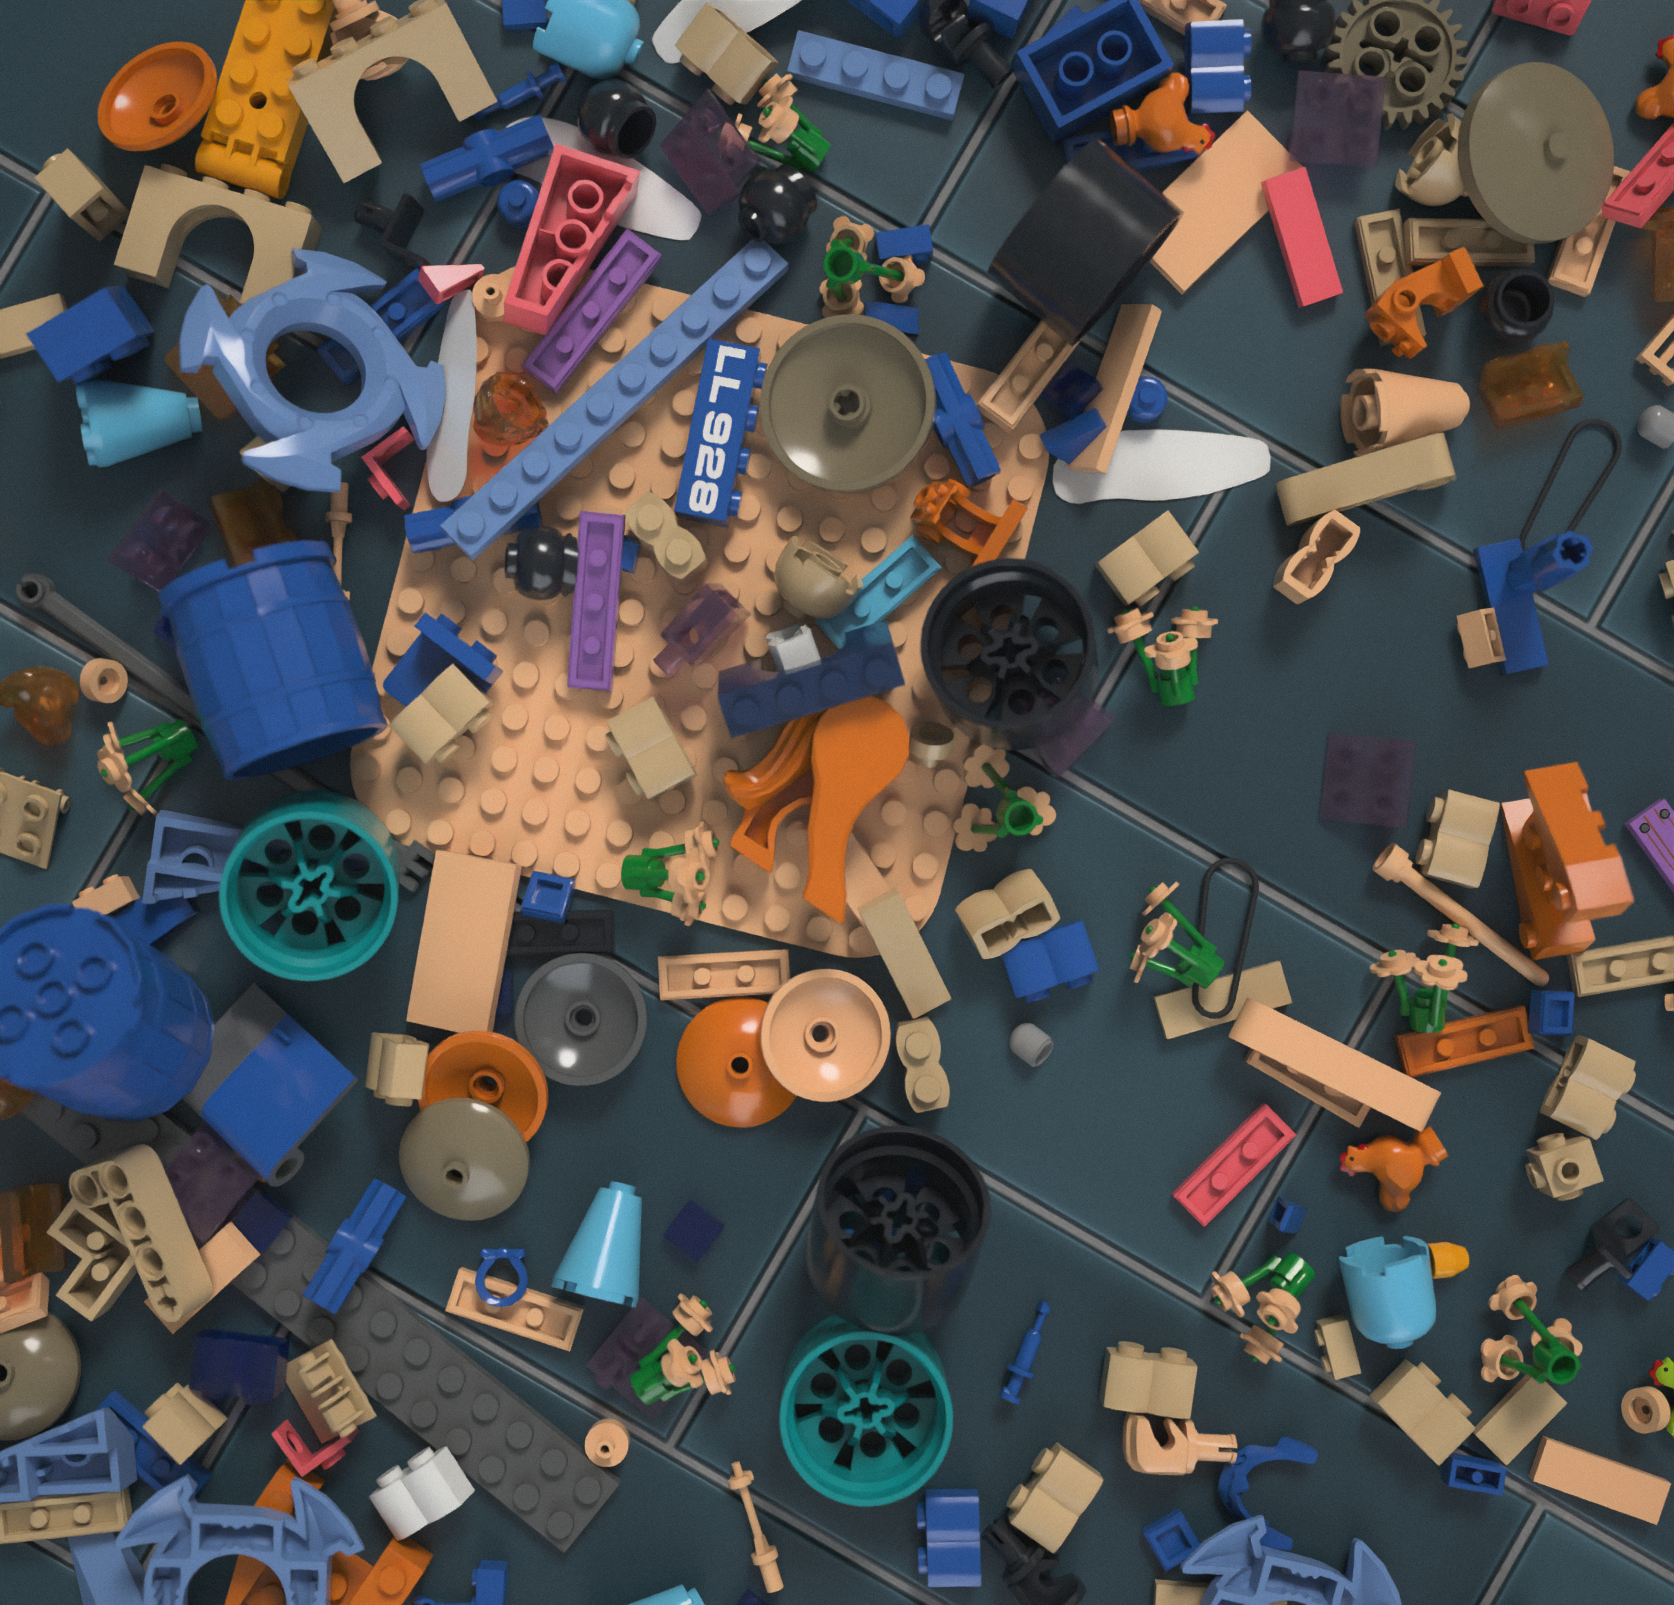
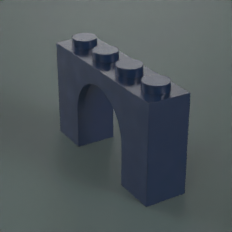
[717,620,906,738]

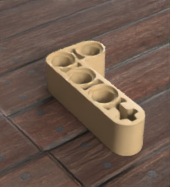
[1275,433,1457,526]
[69,1144,213,1322]

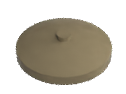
[1458,62,1614,244]
[760,314,937,493]

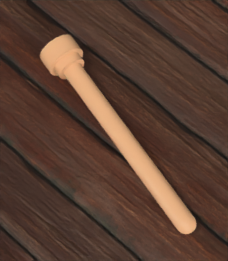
[1372,843,1549,987]

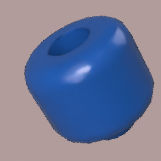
[497,180,539,228]
[1127,376,1167,423]

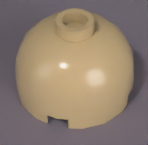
[1395,114,1468,206]
[774,536,864,620]

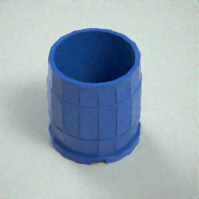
[158,541,388,780]
[0,904,215,1122]

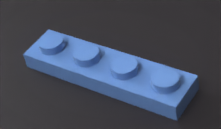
[787,30,965,121]

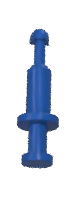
[472,61,568,120]
[999,1300,1050,1405]

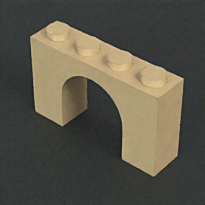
[287,0,498,183]
[114,164,322,305]

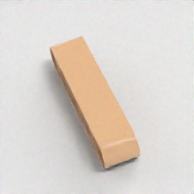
[1228,997,1441,1132]

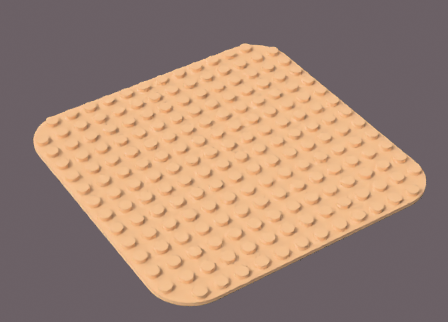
[350,266,1049,958]

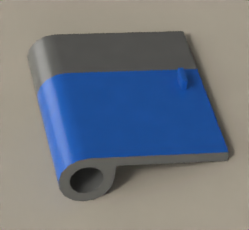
[182,983,359,1187]

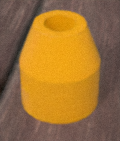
[1428,1242,1469,1279]

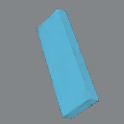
[814,535,942,650]

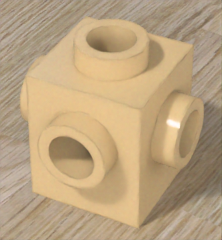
[1525,1133,1604,1201]

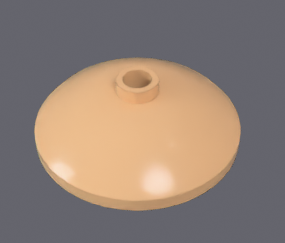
[759,969,891,1102]

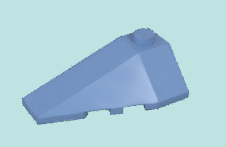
[68,1531,146,1605]

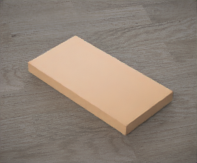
[1150,110,1308,295]
[406,849,522,1033]

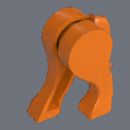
[723,696,910,925]

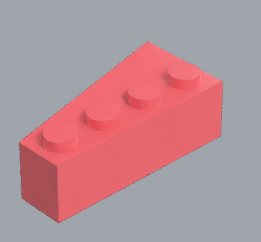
[504,143,641,336]

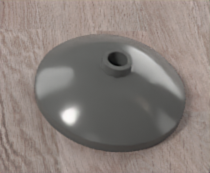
[515,953,648,1086]

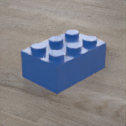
[1012,0,1174,145]
[26,286,156,384]

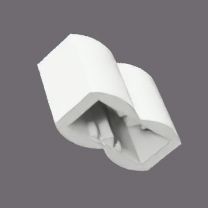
[765,622,821,671]
[369,1446,475,1541]

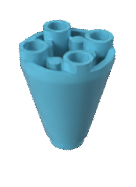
[75,378,203,468]

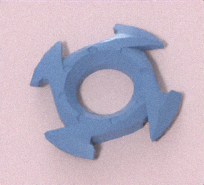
[179,248,446,492]
[115,1474,365,1605]
[1180,1514,1402,1605]

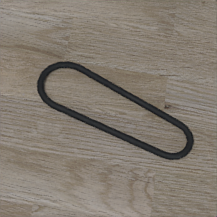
[1519,419,1622,551]
[1192,858,1259,1019]

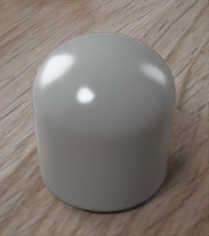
[1637,405,1674,449]
[1009,1023,1054,1067]

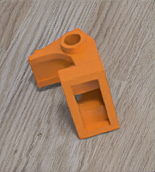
[1364,246,1484,359]
[910,479,1028,567]

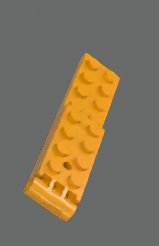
[195,0,338,199]

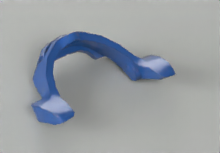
[1218,1437,1318,1551]

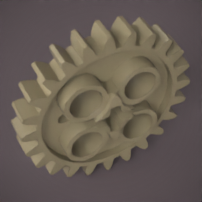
[1323,0,1468,130]

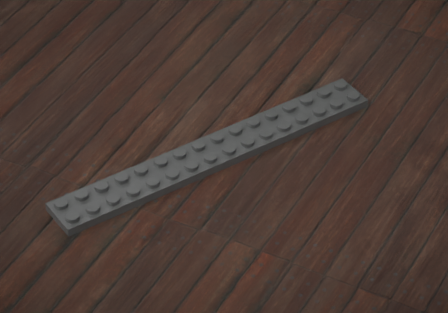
[21,1093,621,1553]

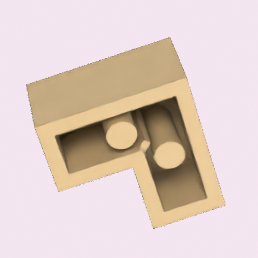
[46,1197,138,1322]

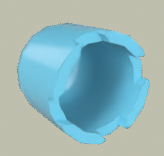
[533,0,644,80]
[1339,1236,1436,1349]

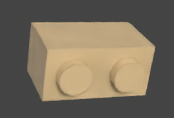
[34,148,130,242]

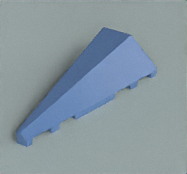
[142,809,369,904]
[0,1407,138,1502]

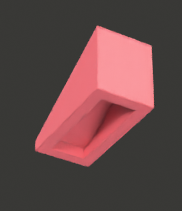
[418,264,485,305]

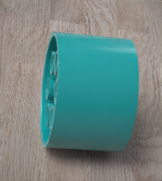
[219,790,400,981]
[780,1314,953,1506]

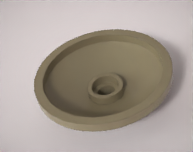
[399,1097,530,1221]
[0,1311,81,1440]

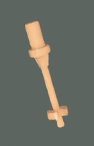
[325,482,352,601]
[727,1461,784,1593]

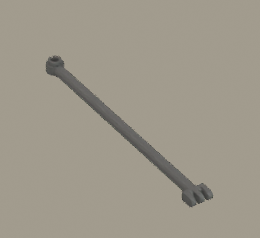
[16,573,435,893]

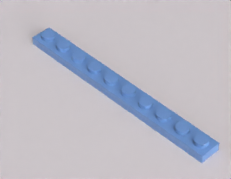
[440,239,788,561]

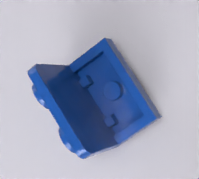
[383,613,503,707]

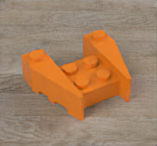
[1500,762,1634,960]
[225,1459,434,1605]

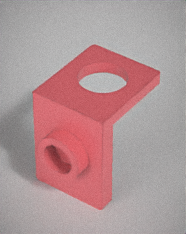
[361,426,415,511]
[271,1419,359,1477]

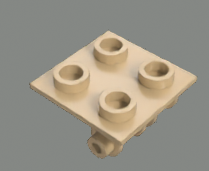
[0,768,71,870]
[278,1339,377,1444]

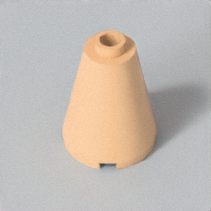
[1340,368,1470,456]

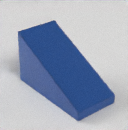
[865,300,919,336]
[1039,408,1107,464]
[1268,1196,1308,1234]

